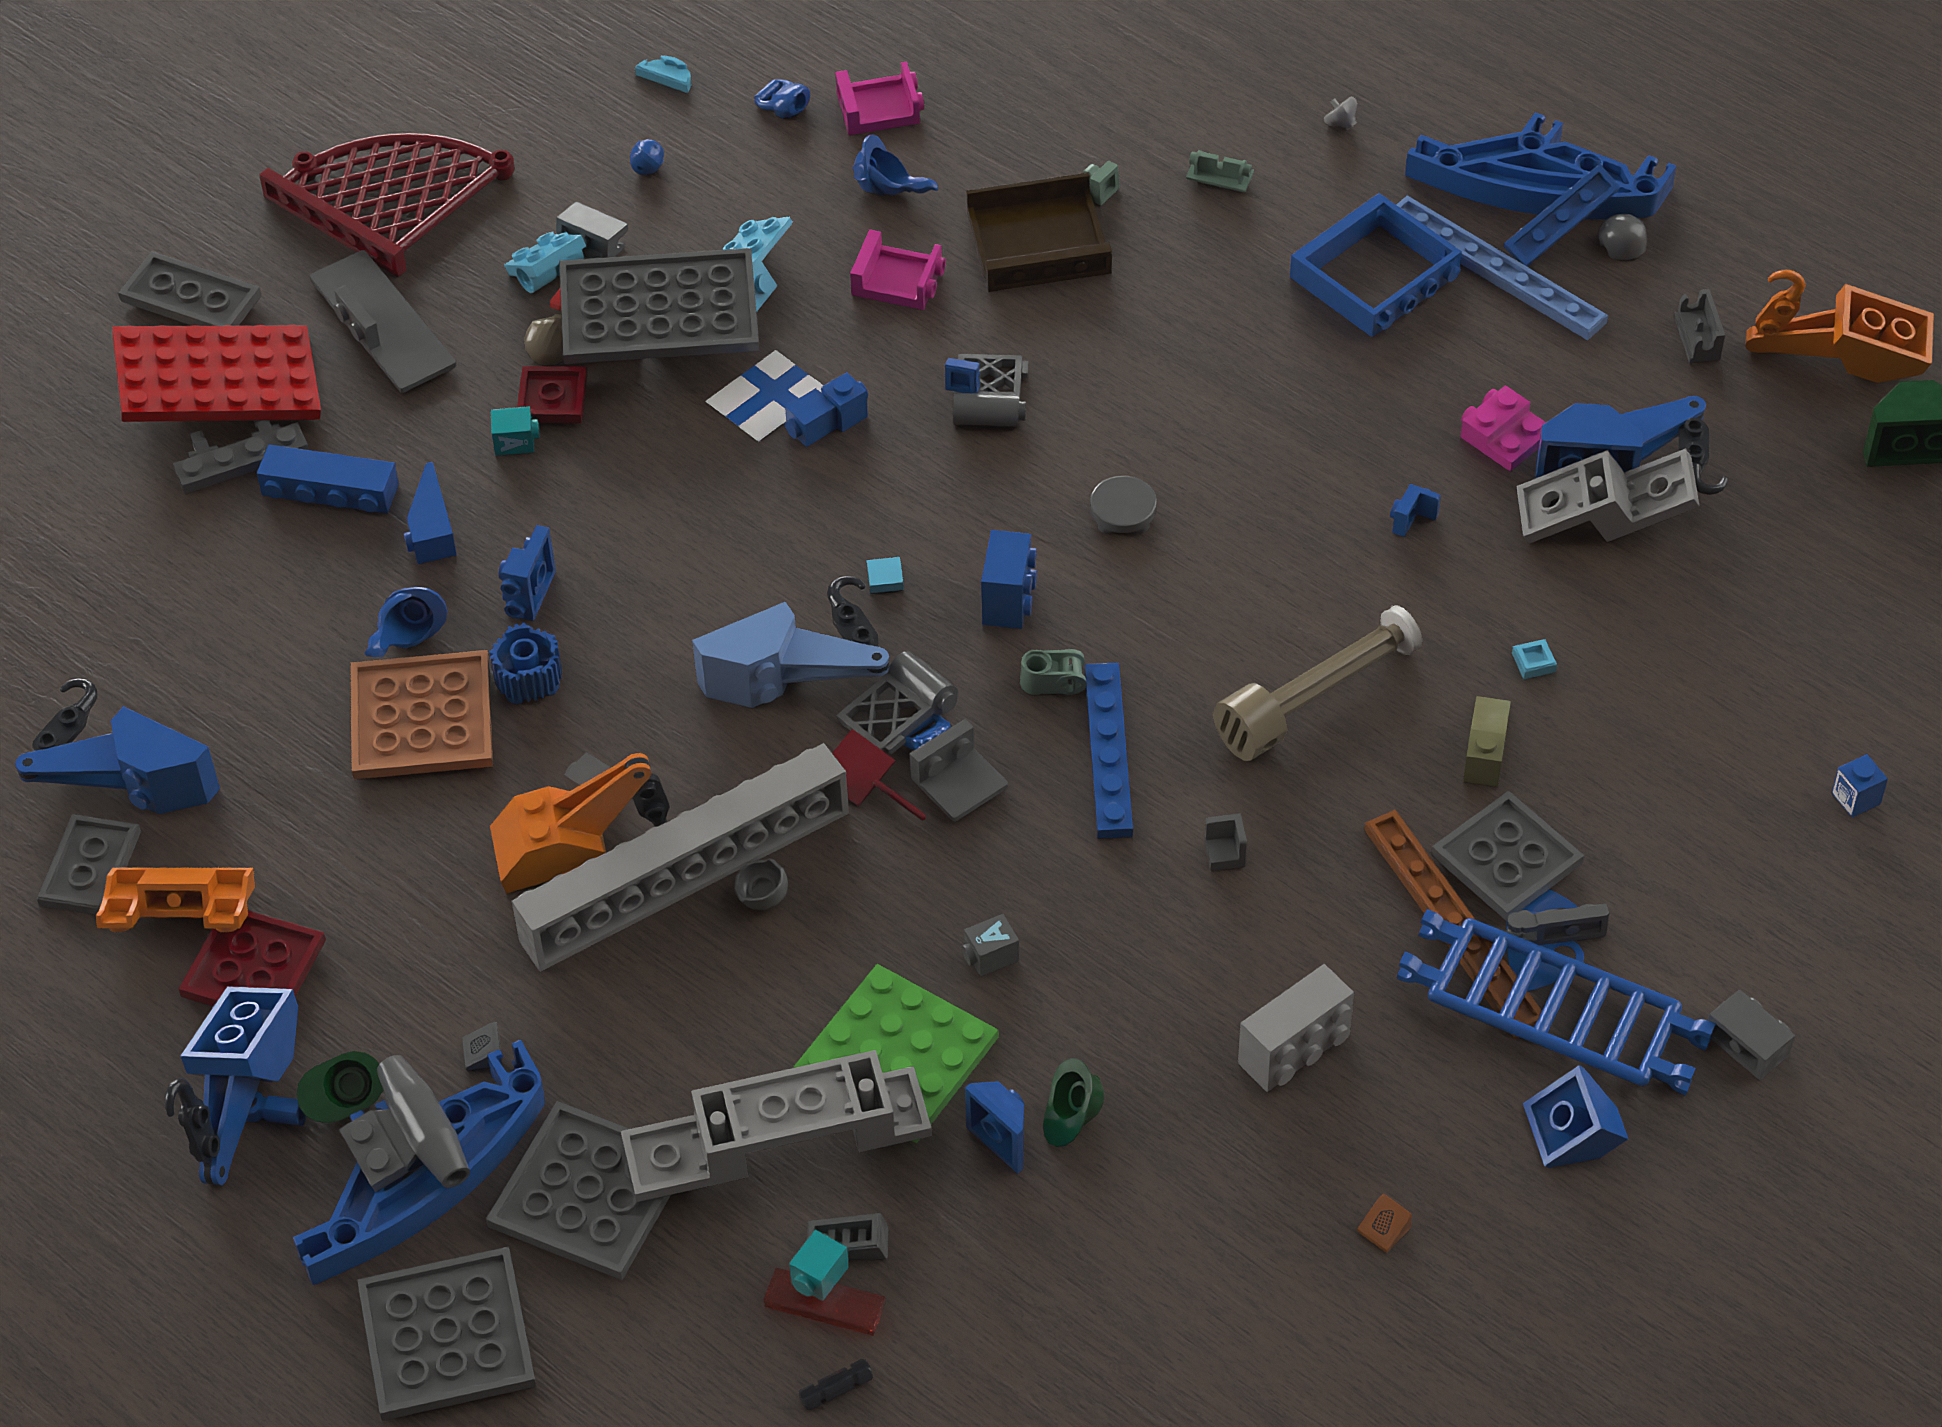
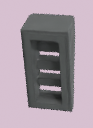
[807,1213,889,1260]

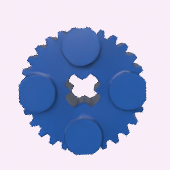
[489,623,562,704]

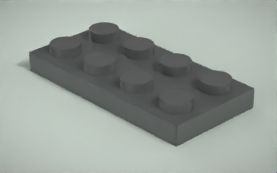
[118,251,262,326]

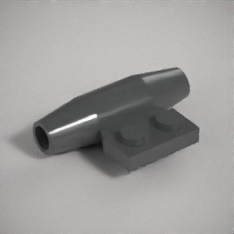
[339,1055,470,1192]

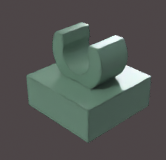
[1083,161,1120,206]

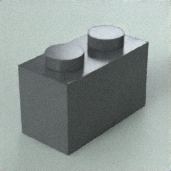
[1708,989,1795,1080]

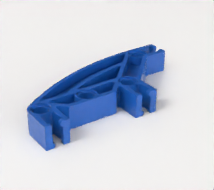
[1405,112,1676,219]
[293,1040,545,1286]

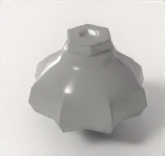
[1324,96,1358,130]

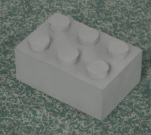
[1238,964,1354,1092]

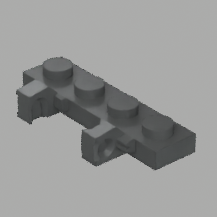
[173,420,309,494]

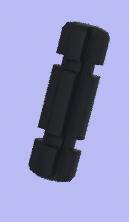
[799,1359,873,1410]

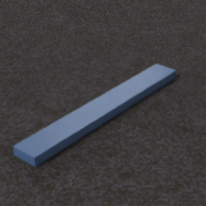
[1396,195,1608,340]

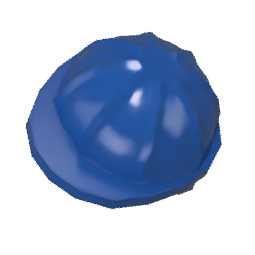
[852,134,938,196]
[365,587,448,658]

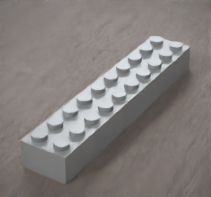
[512,743,849,972]

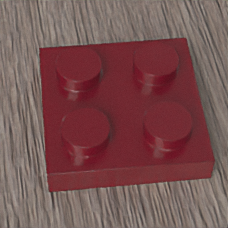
[517,366,588,423]

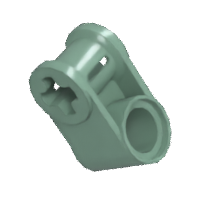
[1020,649,1087,695]

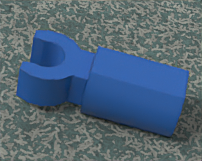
[246,1091,307,1126]

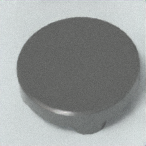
[1090,476,1157,534]

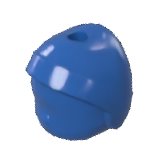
[630,139,664,175]

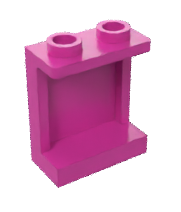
[835,61,924,135]
[850,229,946,310]

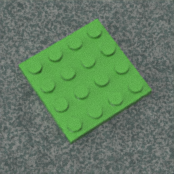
[794,964,999,1143]

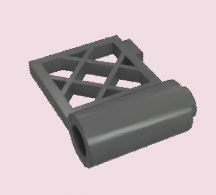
[953,354,1029,427]
[836,651,958,754]

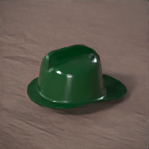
[296,1051,383,1123]
[1043,1058,1104,1147]

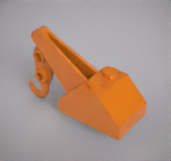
[1745,270,1934,383]

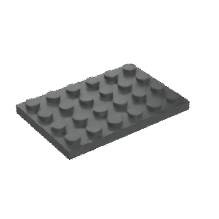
[559,248,759,364]

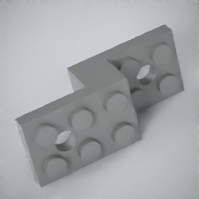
[1517,448,1700,544]

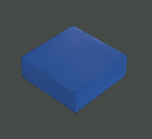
[945,358,980,393]

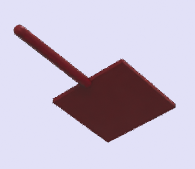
[832,729,926,820]

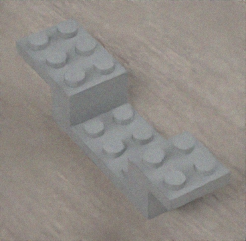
[621,1050,932,1202]

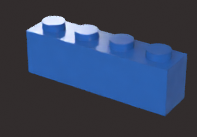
[256,444,399,513]

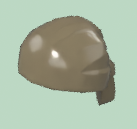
[524,314,564,366]

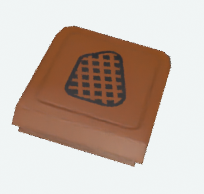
[1357,1194,1412,1253]

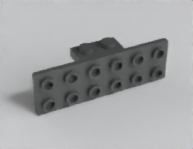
[310,250,456,393]

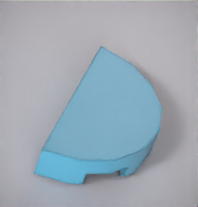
[635,56,692,93]

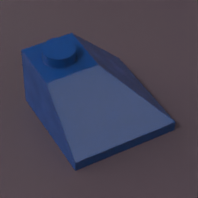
[1523,1066,1628,1168]
[965,1081,1024,1174]

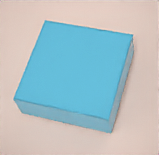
[867,557,904,593]
[1512,639,1557,679]

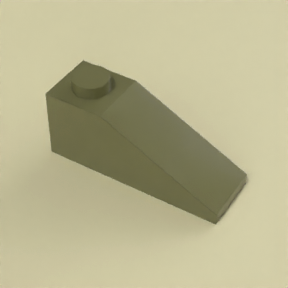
[1463,696,1511,787]

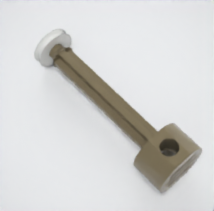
[1213,605,1422,761]

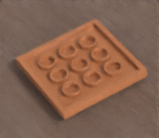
[351,650,493,779]

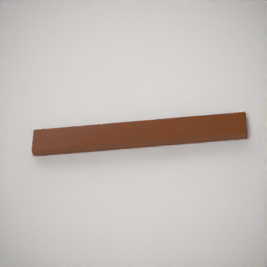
[1364,810,1542,1040]

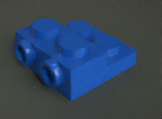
[498,525,556,621]

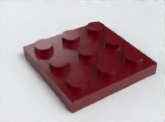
[179,910,326,1007]

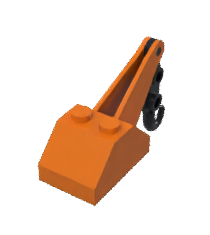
[490,753,670,894]

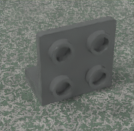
[910,719,1008,822]

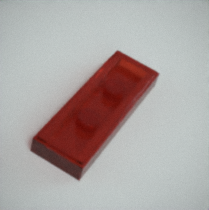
[763,1268,886,1336]

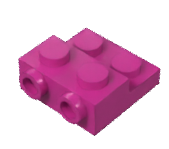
[1461,385,1546,472]

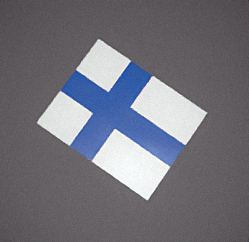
[705,350,824,442]

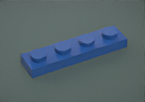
[1503,164,1621,267]

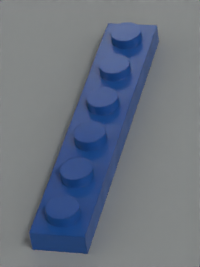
[1085,663,1133,838]

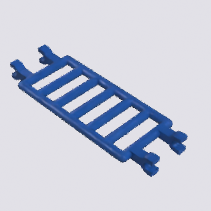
[1396,909,1715,1095]

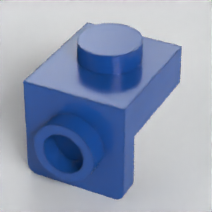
[1390,484,1441,537]

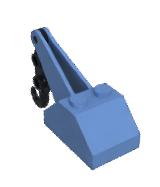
[692,576,889,708]

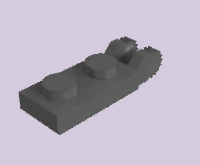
[1506,904,1609,945]

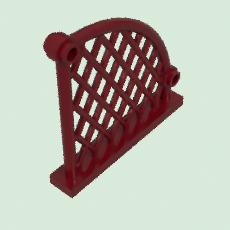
[259,133,515,277]

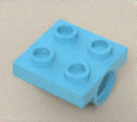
[504,232,586,293]

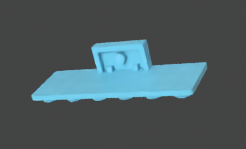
[723,217,793,312]

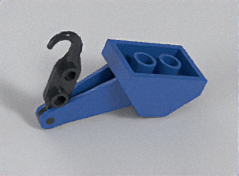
[1535,396,1728,495]
[15,678,220,814]
[165,987,298,1185]

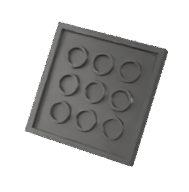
[486,1101,671,1280]
[357,1247,537,1421]

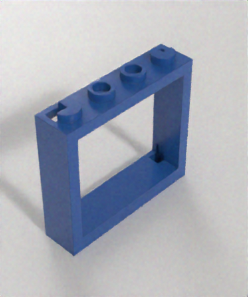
[1290,193,1462,337]

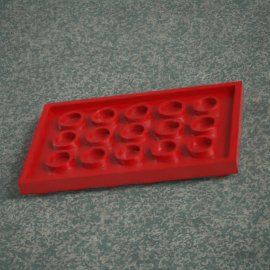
[112,325,321,422]

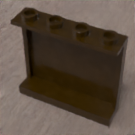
[966,172,1112,292]

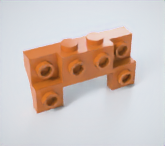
[96,868,255,932]

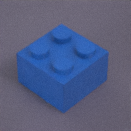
[981,530,1037,629]

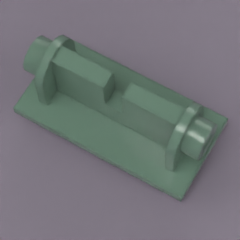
[1186,150,1254,192]

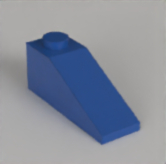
[403,462,457,564]

